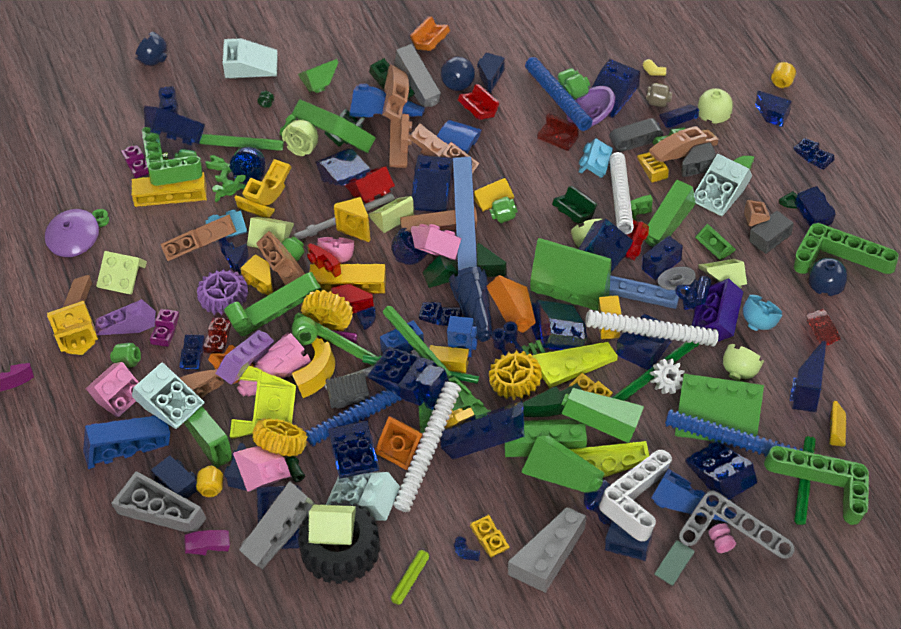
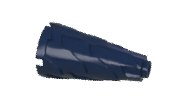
[449,267,493,342]

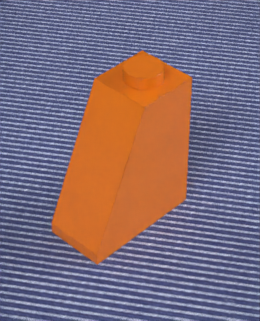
[487,275,536,333]

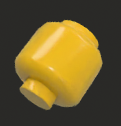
[771,62,796,88]
[196,466,224,497]

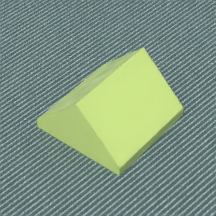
[368,196,414,233]
[247,216,294,248]
[309,505,356,545]

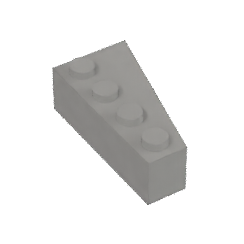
[111,471,206,533]
[239,481,317,570]
[508,507,586,593]

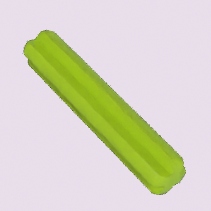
[391,550,429,605]

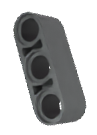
[609,118,664,152]

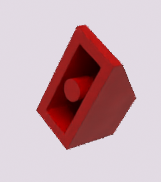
[331,284,374,313]

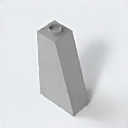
[394,44,441,108]

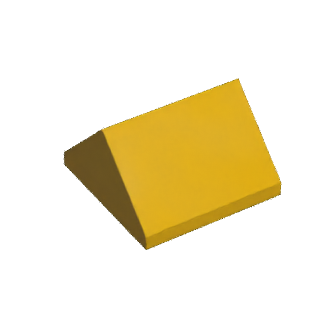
[334,197,371,242]

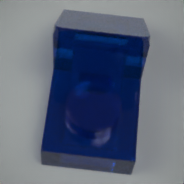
[219,237,249,275]

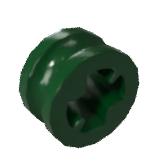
[257,91,275,108]

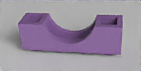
[215,330,274,385]

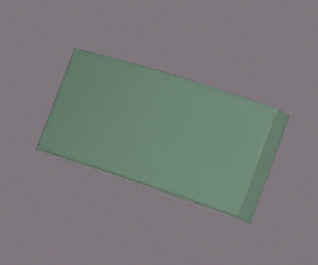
[654,540,695,586]

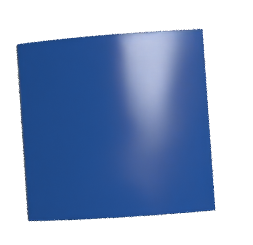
[437,120,482,154]

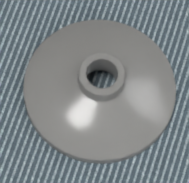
[658,267,696,290]

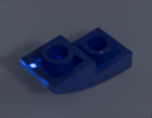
[794,138,835,170]
[418,302,462,326]
[179,335,205,369]

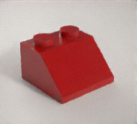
[344,166,395,203]

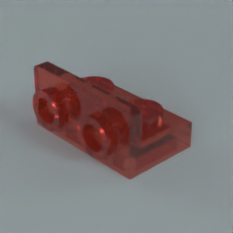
[537,113,579,151]

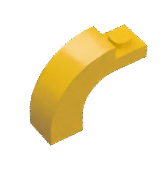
[242,159,291,206]
[292,338,335,398]

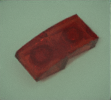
[806,309,841,346]
[203,317,231,353]

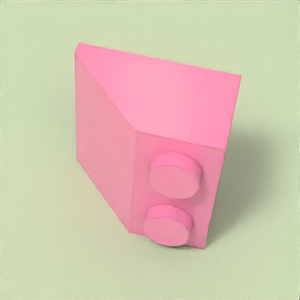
[233,446,291,491]

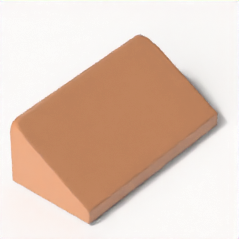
[744,200,770,226]
[63,275,92,307]

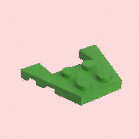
[418,376,495,433]

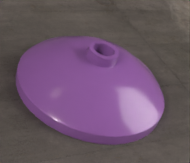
[567,86,615,128]
[45,209,99,257]

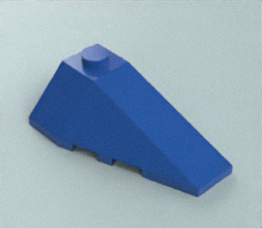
[350,84,425,117]
[651,469,736,522]

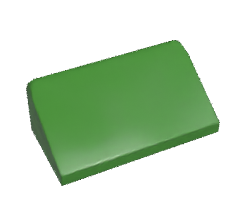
[695,224,736,261]

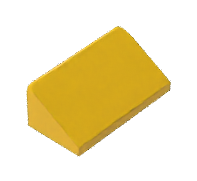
[474,178,514,212]
[234,195,275,218]
[830,401,846,447]

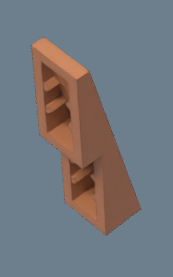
[400,207,478,234]

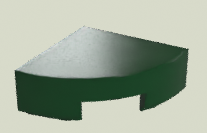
[778,191,805,209]

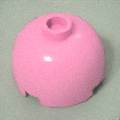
[317,237,354,264]

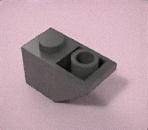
[681,142,716,177]

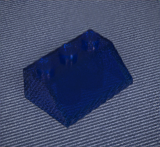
[144,106,205,146]

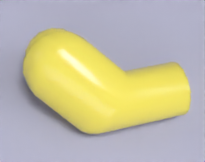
[643,59,666,76]

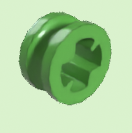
[92,209,109,227]

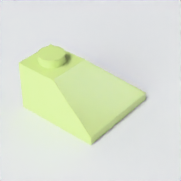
[698,259,747,289]

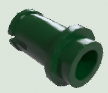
[285,456,305,482]

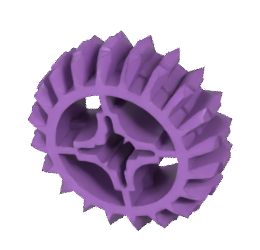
[197,268,248,316]

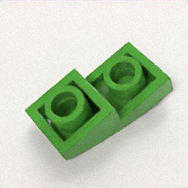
[630,195,653,221]

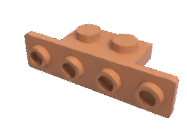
[389,114,412,168]

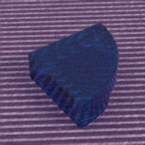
[357,306,376,330]

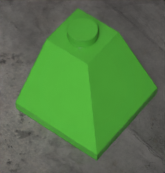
[298,59,338,93]

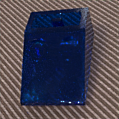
[316,149,371,186]
[367,347,442,406]
[328,421,380,479]
[685,441,758,500]

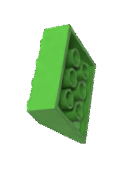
[530,238,611,311]
[675,374,764,443]

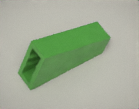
[645,180,696,248]
[561,388,644,443]
[184,406,232,468]
[522,436,605,493]

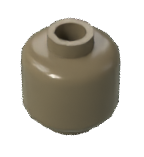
[646,83,672,107]

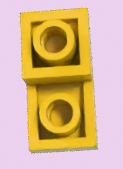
[569,373,613,397]
[444,408,475,428]
[470,515,510,557]

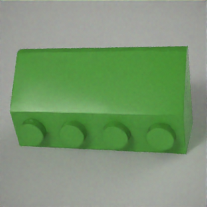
[504,419,587,457]

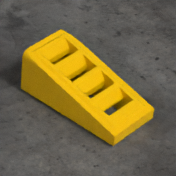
[637,152,669,183]

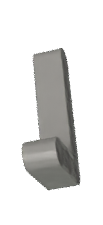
[680,491,794,558]

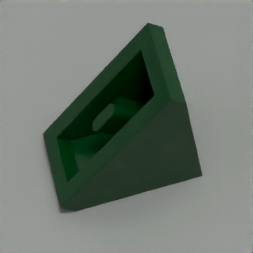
[477,243,507,277]
[423,255,458,288]

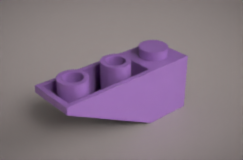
[95,299,156,335]

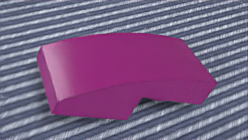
[121,145,149,178]
[150,309,179,347]
[0,363,34,391]
[184,530,230,555]

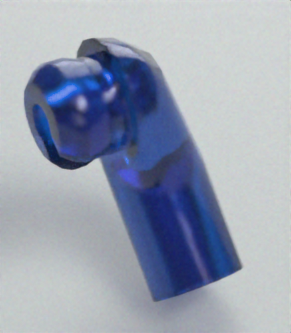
[454,537,480,562]

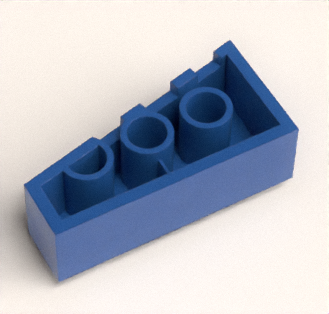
[83,415,170,469]

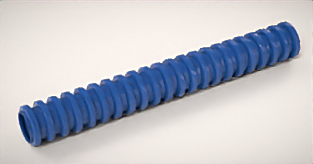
[525,57,593,131]
[305,371,428,447]
[665,409,803,460]

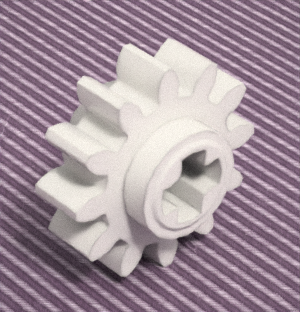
[650,359,685,394]

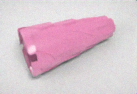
[237,332,311,397]

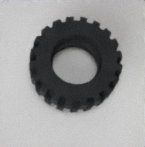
[298,501,380,584]

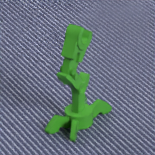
[205,155,246,202]

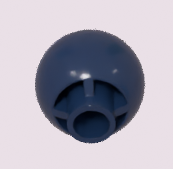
[440,56,475,91]

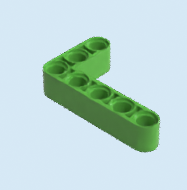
[292,99,376,153]
[142,125,203,186]
[794,223,899,274]
[224,272,322,336]
[764,446,869,525]

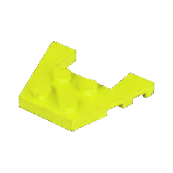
[230,365,296,438]

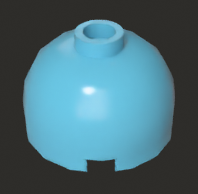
[743,295,782,331]

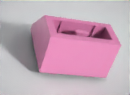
[411,224,461,260]
[85,362,139,417]

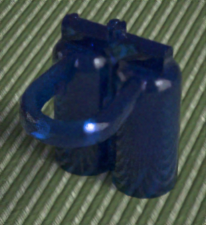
[675,276,711,310]
[492,321,523,356]

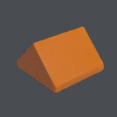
[374,416,423,471]

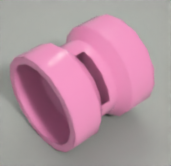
[708,523,736,553]

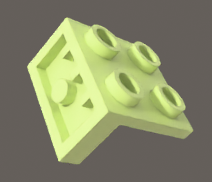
[96,251,147,295]

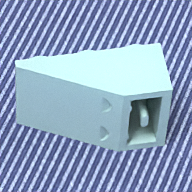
[223,39,277,78]
[694,153,753,216]
[132,362,205,429]
[326,472,400,521]

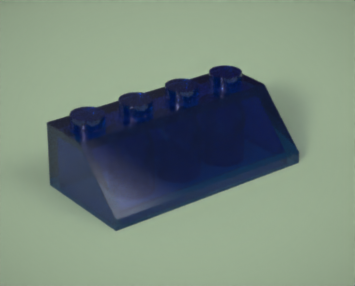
[441,401,525,460]

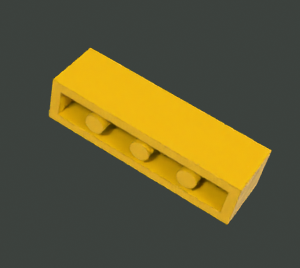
[132,172,207,207]
[309,264,386,294]

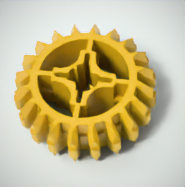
[301,290,353,331]
[489,350,542,401]
[252,418,307,457]

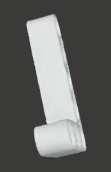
[599,450,672,541]

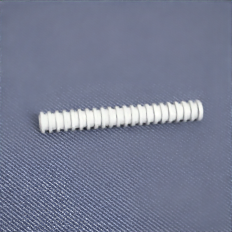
[609,152,634,235]
[585,310,718,347]
[393,382,461,512]

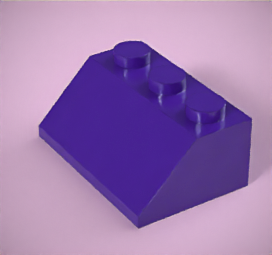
[692,278,743,342]

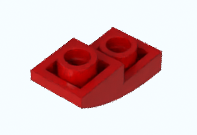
[307,244,341,278]

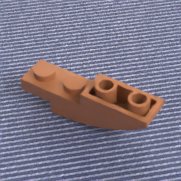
[382,65,409,122]
[409,123,479,173]
[649,126,719,162]
[160,215,236,261]
[256,231,305,285]
[149,370,224,416]

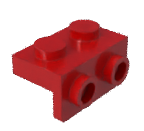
[458,84,499,120]
[613,220,649,261]

